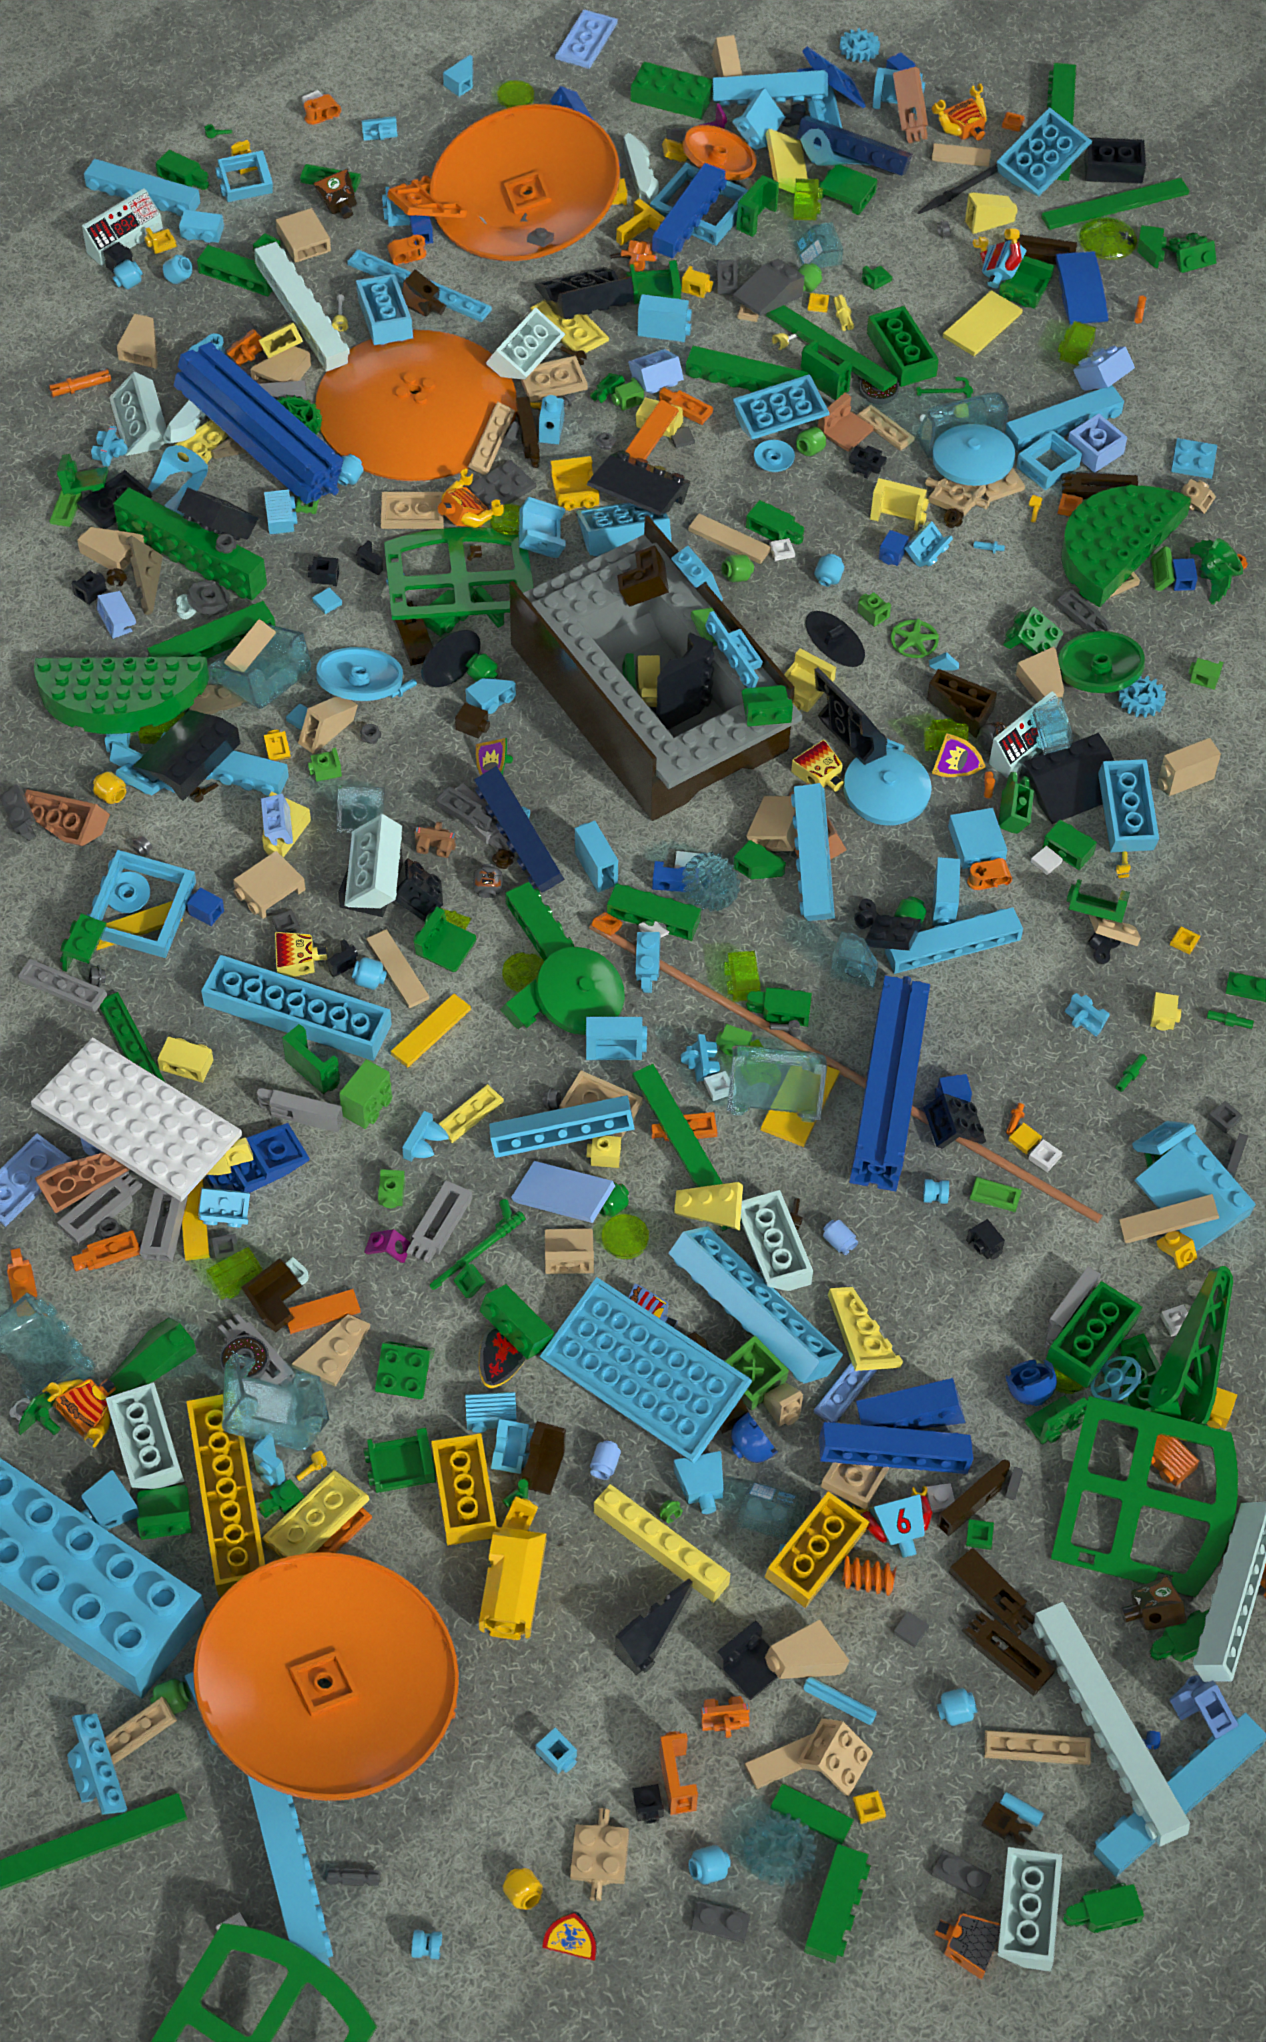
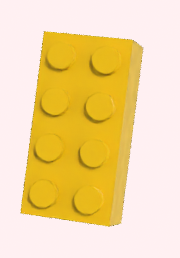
[431,1433,497,1546]
[765,1491,869,1609]

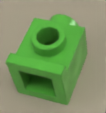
[611,377,644,411]
[857,592,891,627]
[1188,658,1224,690]
[307,748,342,782]
[716,1024,753,1062]
[378,1169,405,1208]

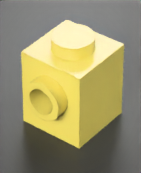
[1150,992,1181,1031]
[587,1136,621,1168]

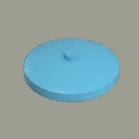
[933,424,1015,486]
[316,647,403,701]
[843,748,931,825]

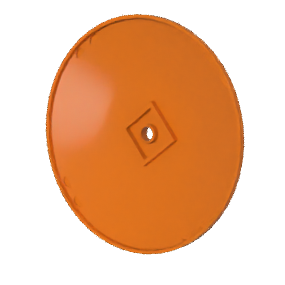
[430,104,620,261]
[315,330,517,481]
[193,1552,459,1801]

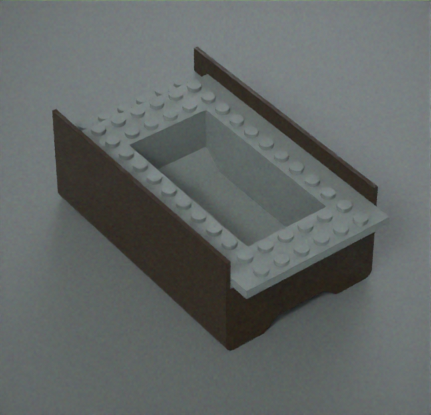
[509,516,803,821]

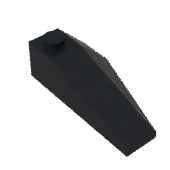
[615,1578,693,1676]

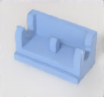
[97,591,136,639]
[261,794,293,846]

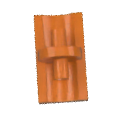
[621,240,657,272]
[226,329,263,366]
[701,1696,749,1738]

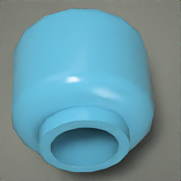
[163,255,192,284]
[112,260,143,289]
[338,454,364,486]
[814,554,845,587]
[351,957,387,990]
[937,1688,978,1726]
[688,1845,731,1885]

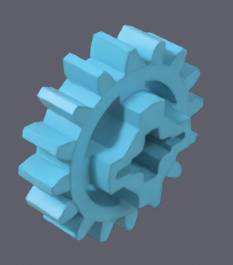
[839,28,880,63]
[1118,676,1166,718]

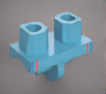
[361,116,398,141]
[91,426,128,467]
[1065,993,1110,1037]
[681,1034,720,1082]

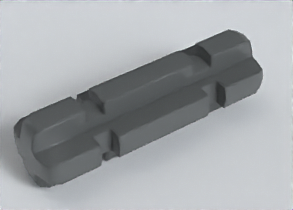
[327,1868,380,1886]

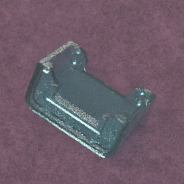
[727,1045,827,1122]

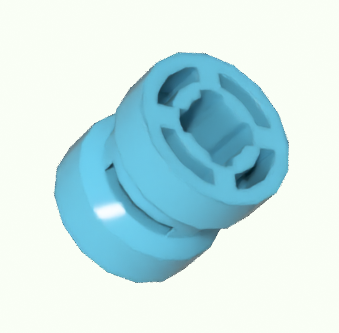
[923,1179,949,1204]
[412,1930,442,1960]

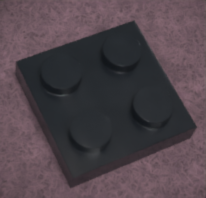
[865,915,922,951]

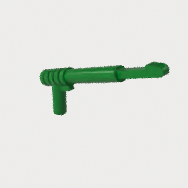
[430,1199,526,1290]

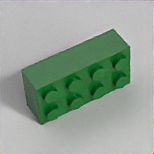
[631,62,713,120]
[867,306,939,387]
[1046,1281,1143,1388]

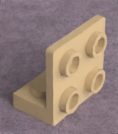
[545,1229,594,1274]
[797,1718,873,1796]

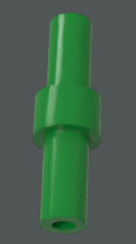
[1207,1010,1254,1029]
[1115,1053,1147,1092]

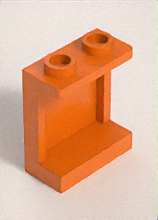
[659,1731,698,1815]

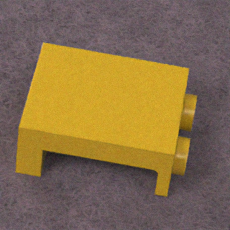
[551,456,599,511]

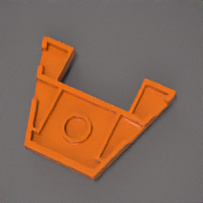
[387,175,467,218]

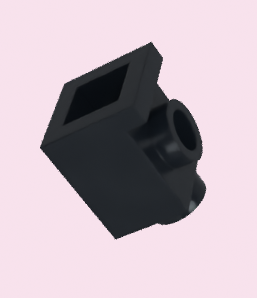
[308,556,340,587]
[71,571,107,605]
[966,1219,1005,1260]

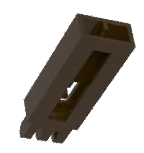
[1005,234,1077,265]
[516,396,540,468]
[1062,472,1138,500]
[393,600,433,666]
[937,1459,1010,1537]
[949,1547,1035,1637]
[962,1611,1056,1696]

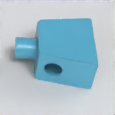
[539,395,564,444]
[673,1451,723,1514]
[80,1470,139,1530]

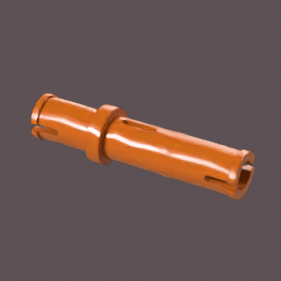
[49,369,111,398]

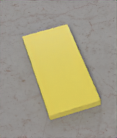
[766,128,810,197]
[943,291,1023,356]
[530,300,609,353]
[262,1470,370,1558]

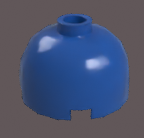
[1005,1359,1057,1406]
[731,1412,778,1463]

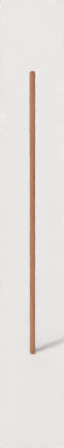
[589,923,1103,1223]

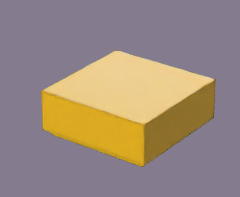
[807,293,829,313]
[1170,926,1201,955]
[1008,1123,1042,1155]
[852,1790,886,1824]

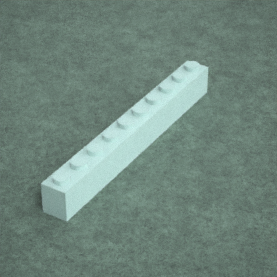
[1033,1602,1190,1847]

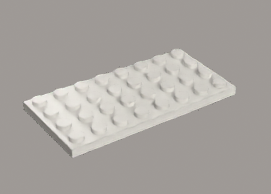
[31,1038,242,1202]

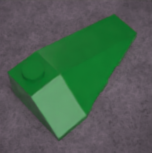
[108,1317,197,1397]
[1121,1333,1182,1419]

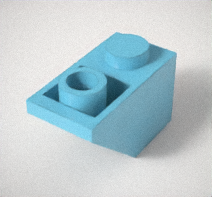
[443,55,473,97]
[466,678,516,714]

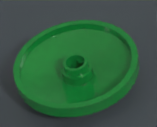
[1058,631,1145,693]
[535,947,625,1035]

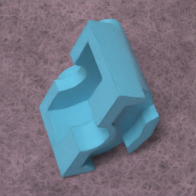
[491,1419,534,1474]

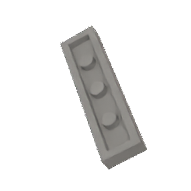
[18,959,107,1013]

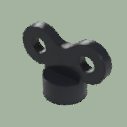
[781,104,811,127]
[854,898,881,929]
[1087,933,1121,964]

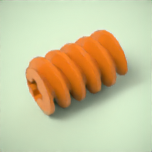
[842,1556,897,1596]

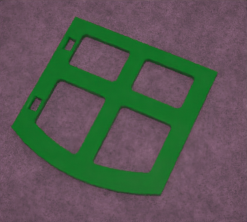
[384,527,534,620]
[1051,1396,1238,1598]
[151,1923,378,2042]

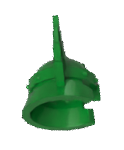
[1190,538,1243,605]

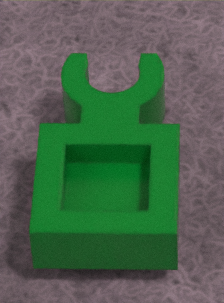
[590,373,625,403]

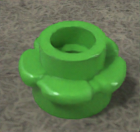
[659,1500,683,1523]

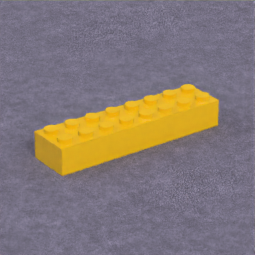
[186,1392,266,1597]

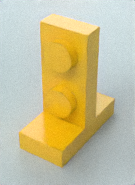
[616,198,665,246]

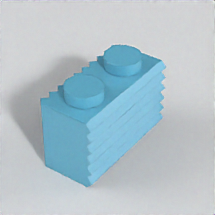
[179,210,224,243]
[264,489,298,534]
[465,1392,517,1433]

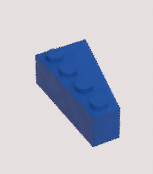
[856,1378,966,1430]

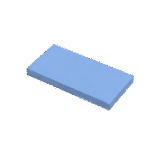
[555,9,618,69]
[0,1133,72,1227]
[511,1161,615,1223]

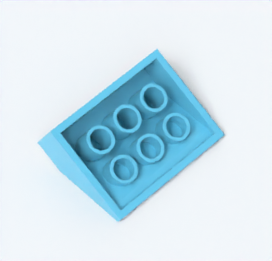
[997,107,1092,197]
[733,374,829,440]
[576,502,672,556]
[1135,1133,1256,1251]

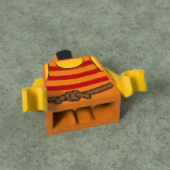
[931,83,987,141]
[438,469,504,528]
[42,1379,116,1448]

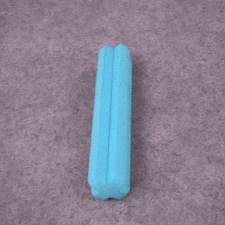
[804,1677,877,1725]

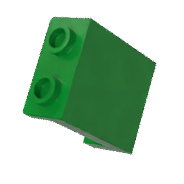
[817,165,878,215]
[736,175,779,237]
[999,256,1054,309]
[626,260,681,305]
[800,340,852,401]
[1066,879,1130,923]
[282,1024,340,1094]
[363,1428,436,1493]

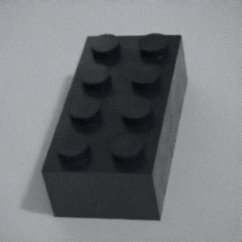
[177,487,258,541]

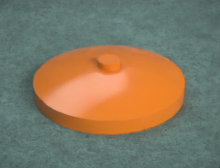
[683,125,757,180]

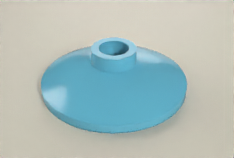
[754,440,795,472]
[108,872,150,913]

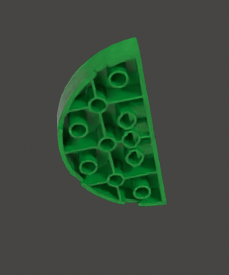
[1061,485,1192,608]
[34,656,210,734]

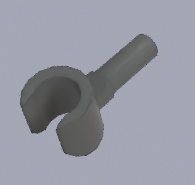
[769,1020,801,1037]

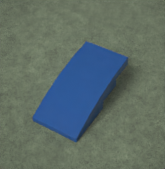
[802,46,866,108]
[1055,251,1108,325]
[205,1123,310,1193]

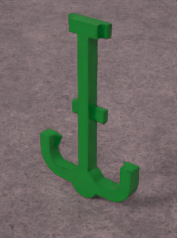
[916,377,973,404]

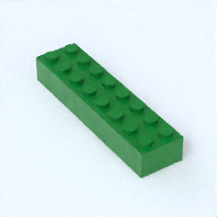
[113,488,267,601]

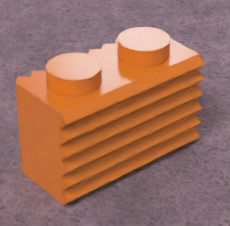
[1151,1435,1200,1487]

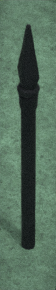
[918,164,998,214]

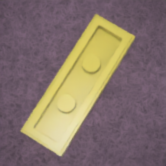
[439,1084,504,1143]

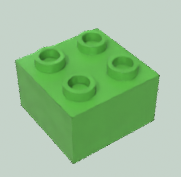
[339,1059,393,1129]
[725,1336,789,1411]

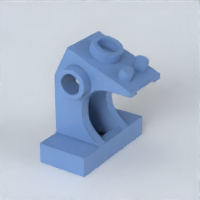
[1169,1675,1239,1739]

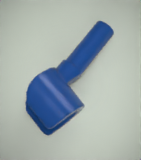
[1142,1731,1161,1749]

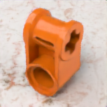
[304,94,341,125]
[387,235,426,266]
[967,858,1012,890]

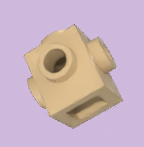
[1181,479,1216,514]

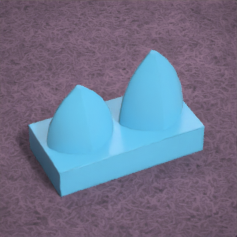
[402,1111,449,1162]

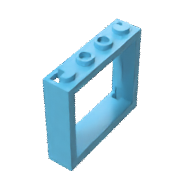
[650,163,748,246]
[87,850,196,958]

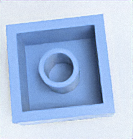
[1073,346,1135,391]
[628,349,684,393]
[1068,414,1127,473]

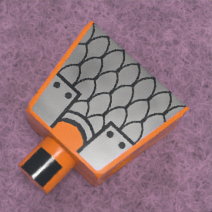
[934,1914,1001,1979]

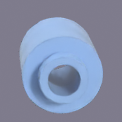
[823,1220,858,1255]
[590,1440,621,1480]

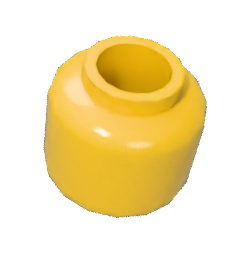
[93,772,126,804]
[503,1868,543,1910]

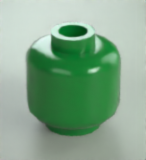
[466,653,499,682]
[894,896,927,925]
[599,1182,629,1217]

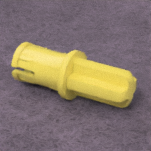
[833,295,854,331]

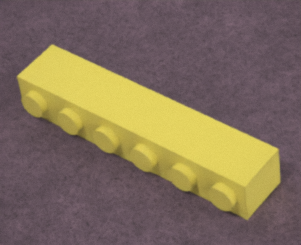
[594,1484,730,1603]

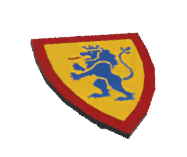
[542,1911,597,1961]

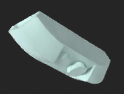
[624,133,659,205]
[163,400,207,443]

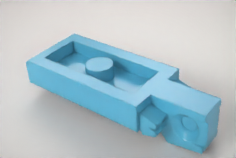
[636,932,661,993]

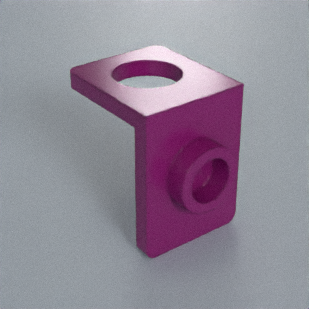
[698,103,727,129]
[364,1229,411,1263]

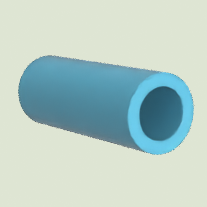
[1000,1792,1044,1827]

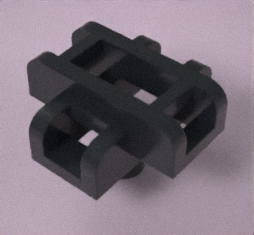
[849,446,887,479]

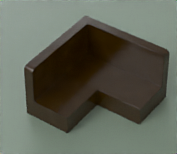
[617,545,669,607]
[241,1258,303,1333]
[522,1421,566,1495]

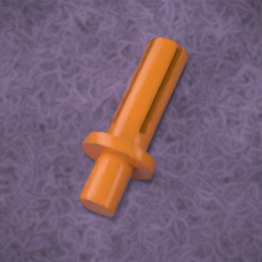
[1006,1103,1025,1135]

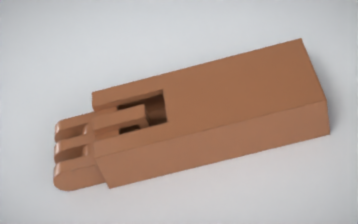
[893,67,928,143]

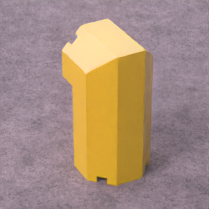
[479,1527,546,1640]

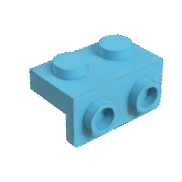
[904,521,953,567]
[198,1187,250,1228]
[253,1434,286,1487]

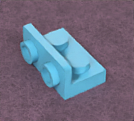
[382,187,410,226]

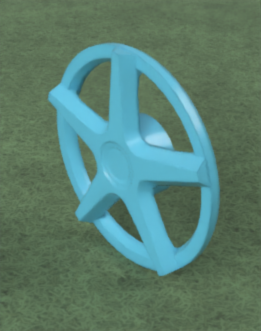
[1091,1356,1141,1403]

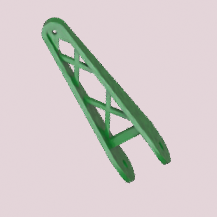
[1148,1266,1233,1425]

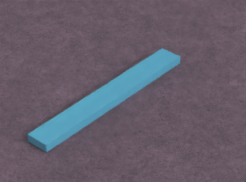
[347,250,492,322]

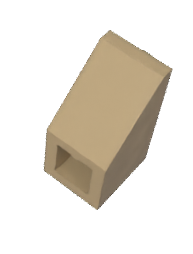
[763,1382,803,1427]

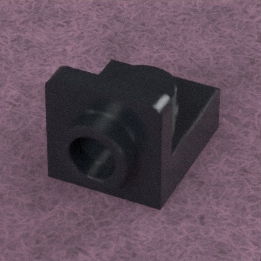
[356,540,383,575]
[328,939,358,977]
[632,1784,664,1824]

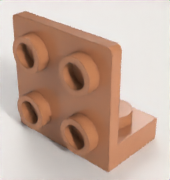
[818,393,874,452]

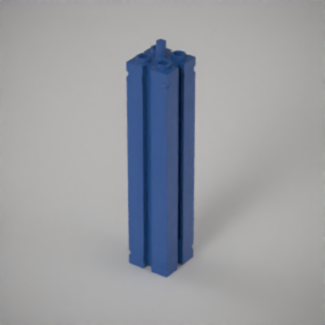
[174,342,344,504]
[849,976,930,1192]

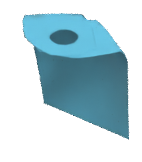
[800,128,871,166]
[148,445,208,516]

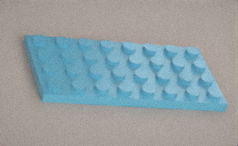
[540,1277,752,1464]

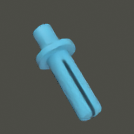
[974,541,1005,554]
[389,679,417,698]

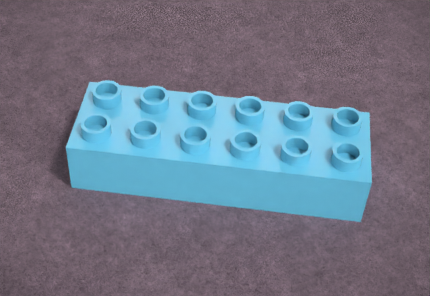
[0,1458,207,1699]

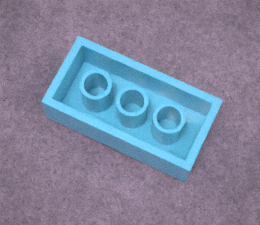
[356,274,413,345]
[1098,759,1159,853]

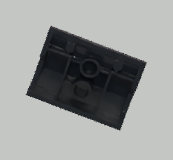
[535,267,634,319]
[587,450,690,516]
[656,632,715,730]
[814,667,888,765]
[132,710,240,801]
[1020,733,1115,824]

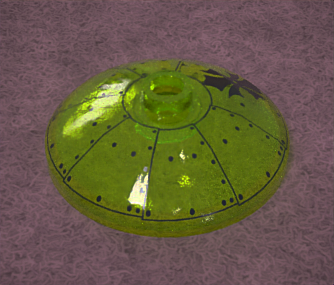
[1079,217,1137,260]

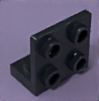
[395,858,443,922]
[923,1093,986,1149]
[716,1620,778,1700]

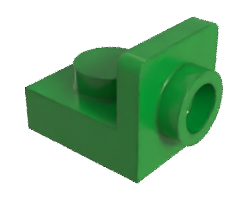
[862,265,892,290]

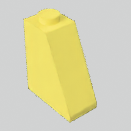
[965,193,1017,234]
[259,322,303,359]
[262,792,311,858]

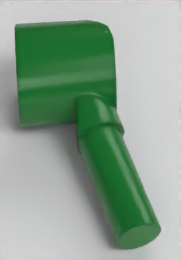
[204,124,232,138]

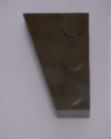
[927,668,997,739]

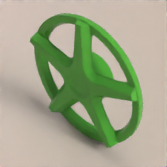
[891,618,939,658]

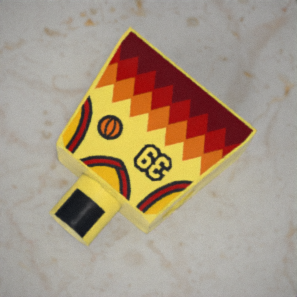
[791,740,844,792]
[275,932,328,977]

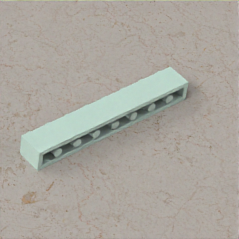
[255,242,350,372]
[1193,1502,1266,1682]

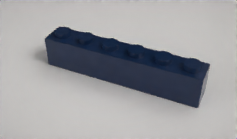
[796,116,913,176]
[474,766,565,893]

